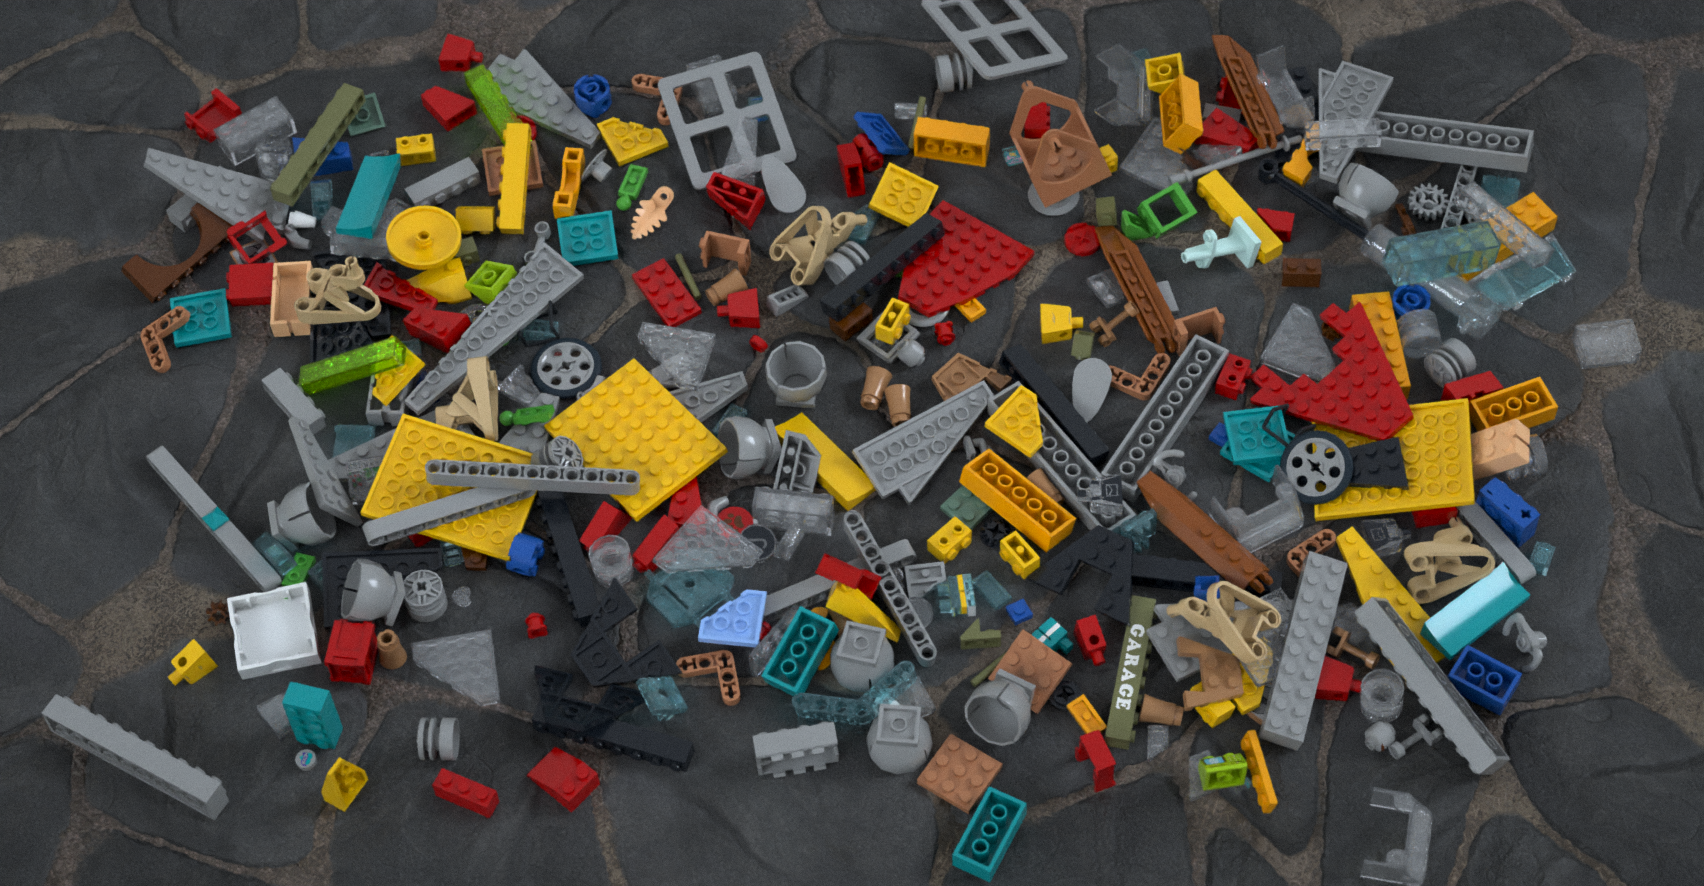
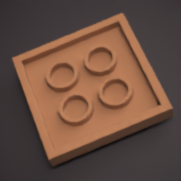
[482,140,543,196]
[988,629,1072,714]
[917,734,1002,814]

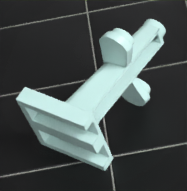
[1181,216,1261,269]

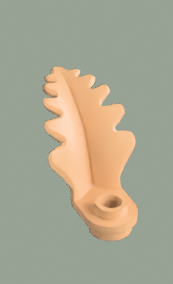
[631,186,674,240]

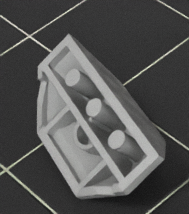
[770,430,821,508]

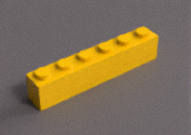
[496,123,531,234]
[1197,170,1283,265]

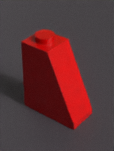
[421,86,477,132]
[836,142,866,198]
[579,501,632,554]
[633,515,682,576]

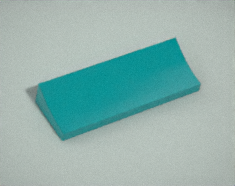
[336,153,401,239]
[1420,562,1531,660]

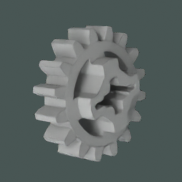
[1407,183,1449,221]

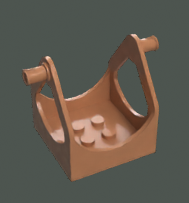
[1010,81,1112,208]

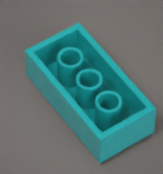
[761,606,839,700]
[282,681,343,749]
[952,786,1027,882]

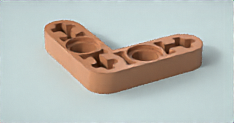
[632,74,683,125]
[140,306,190,373]
[1109,353,1170,400]
[1286,529,1336,577]
[676,650,740,706]

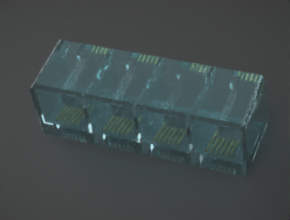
[1382,220,1501,286]

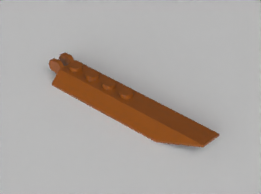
[1211,35,1285,149]
[1095,226,1176,353]
[1136,471,1273,593]

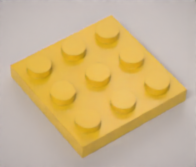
[868,162,939,227]

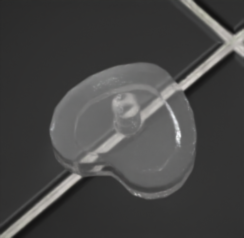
[452,586,471,607]

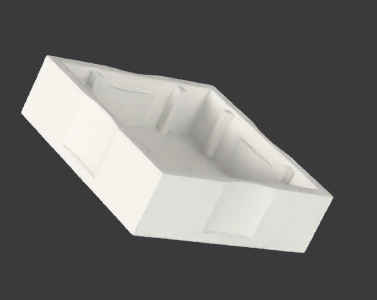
[227,582,322,680]

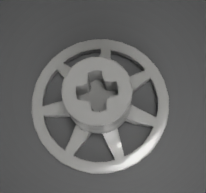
[581,149,613,183]

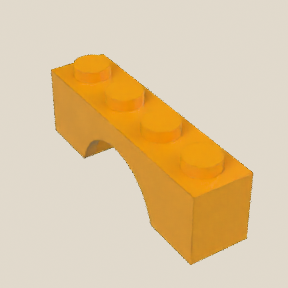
[1282,123,1319,187]
[552,147,586,219]

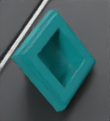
[202,507,229,531]

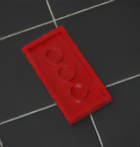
[632,258,702,330]

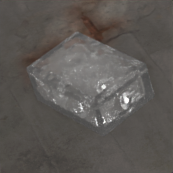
[686,54,739,117]
[1572,319,1642,369]

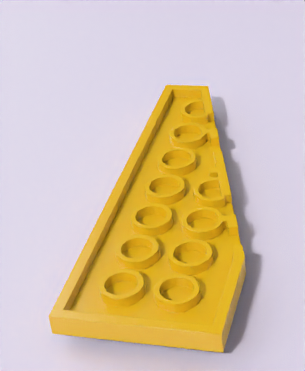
[1336,527,1445,682]

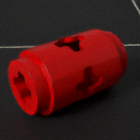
[852,133,884,171]

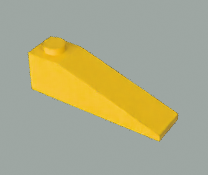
[407,257,472,304]
[825,581,901,642]
[321,757,368,812]

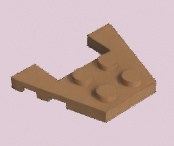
[931,353,1012,401]
[1176,636,1244,711]

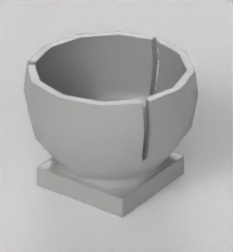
[1333,163,1399,230]
[765,341,827,409]
[718,416,782,479]
[267,482,336,552]
[341,558,406,626]
[830,621,894,692]
[965,669,1036,746]
[866,704,933,775]

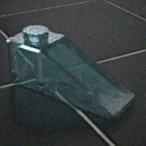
[251,531,298,577]

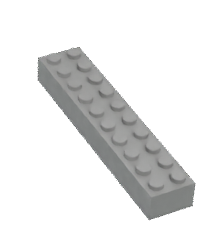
[1355,111,1534,173]
[1101,334,1229,503]
[987,381,1136,535]
[1258,551,1348,751]
[1354,597,1510,775]
[41,694,229,820]

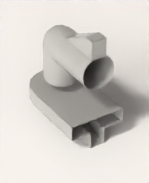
[963,436,995,462]

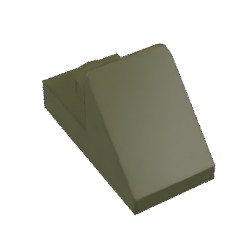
[960,618,1001,650]

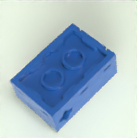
[1476,477,1540,548]

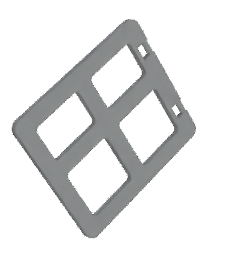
[921,0,1067,80]
[658,52,796,190]

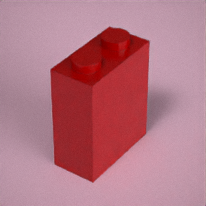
[226,262,274,307]

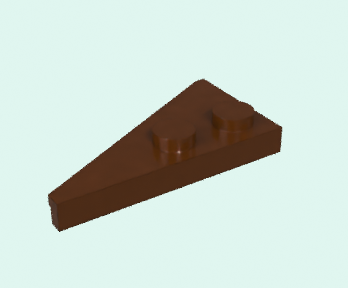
[1395,203,1422,258]

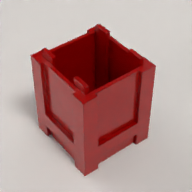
[324,619,379,685]

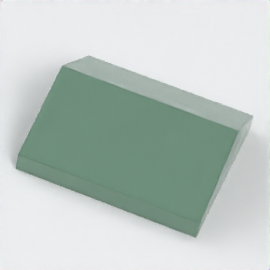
[348,93,385,137]

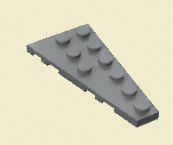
[288,416,363,527]

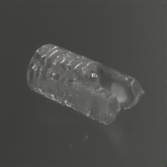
[894,103,927,119]
[773,525,805,561]

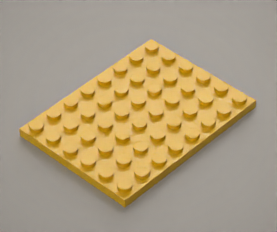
[544,358,728,522]
[1312,398,1475,521]
[361,414,538,561]

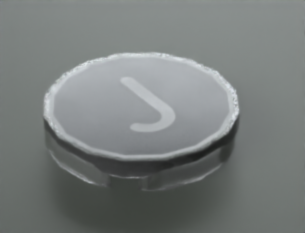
[737,524,777,563]

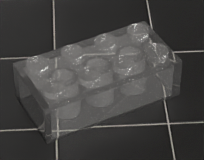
[213,96,298,166]
[752,486,835,536]

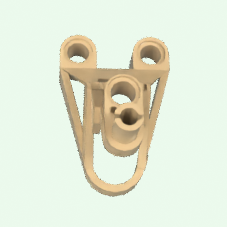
[769,206,867,286]
[294,256,381,325]
[435,356,498,442]
[1404,517,1495,604]
[1167,581,1281,664]

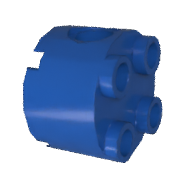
[574,74,612,118]
[1392,284,1431,330]
[506,532,545,577]

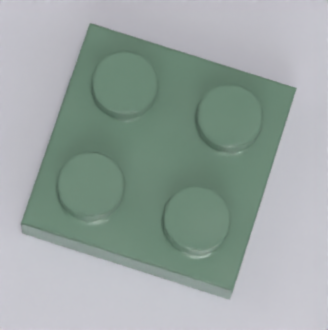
[940,485,993,530]

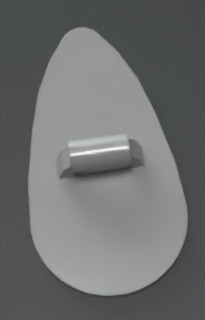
[761,154,806,213]
[1072,358,1112,423]

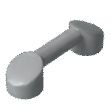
[524,221,551,264]

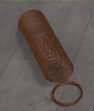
[1178,148,1219,175]

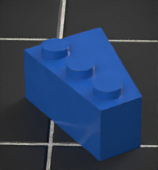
[292,137,354,176]

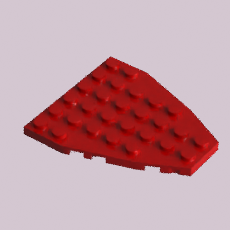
[898,200,1035,318]

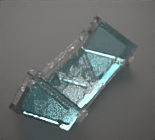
[1468,233,1577,312]

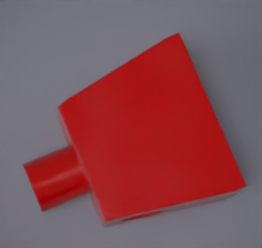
[438,34,483,71]
[717,288,760,328]
[1073,614,1106,666]
[1314,656,1364,701]

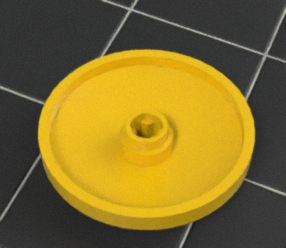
[386,206,462,270]

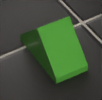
[1121,210,1153,241]

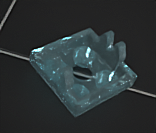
[1119,508,1157,553]
[636,676,688,721]

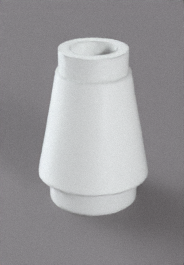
[288,210,316,228]

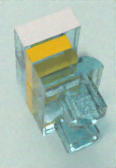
[937,573,976,618]

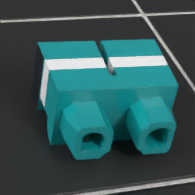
[1031,617,1073,654]

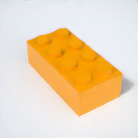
[1159,73,1203,154]
[914,117,990,167]
[1469,377,1558,431]

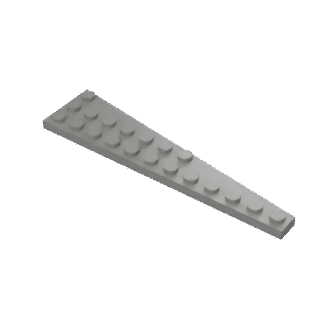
[405,242,584,416]

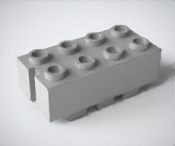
[365,350,414,426]
[752,722,839,778]

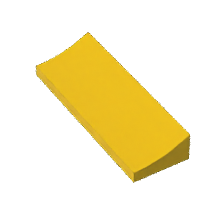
[775,412,876,511]

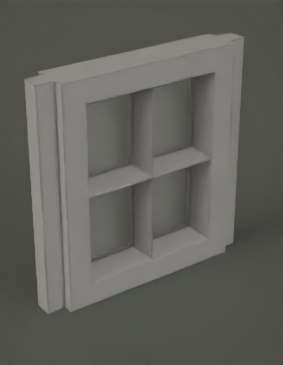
[856,311,920,364]

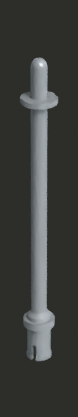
[1167,135,1303,186]

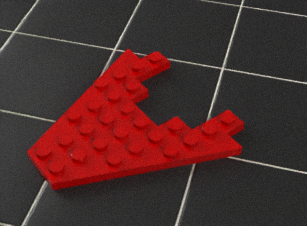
[1250,302,1414,441]

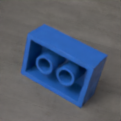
[1447,645,1522,716]

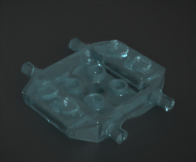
[644,546,735,629]

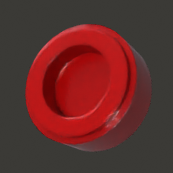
[749,335,768,353]

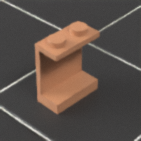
[699,231,752,276]
[1172,307,1225,356]

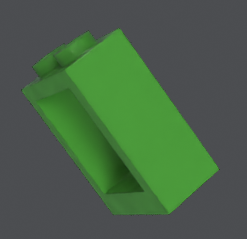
[1137,182,1198,239]

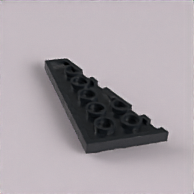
[1293,437,1409,490]

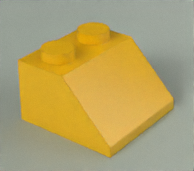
[1145,53,1185,94]

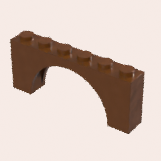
[121,203,233,303]

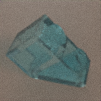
[310,179,333,220]

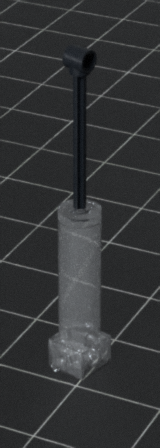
[1258,158,1506,341]

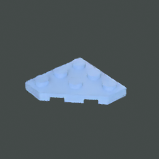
[698,589,767,648]

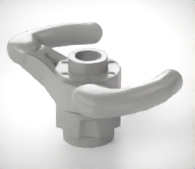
[1152,449,1197,501]
[1502,613,1547,673]

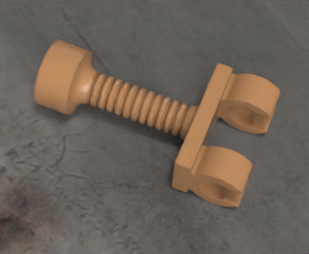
[1089,301,1139,347]
[1326,626,1380,670]

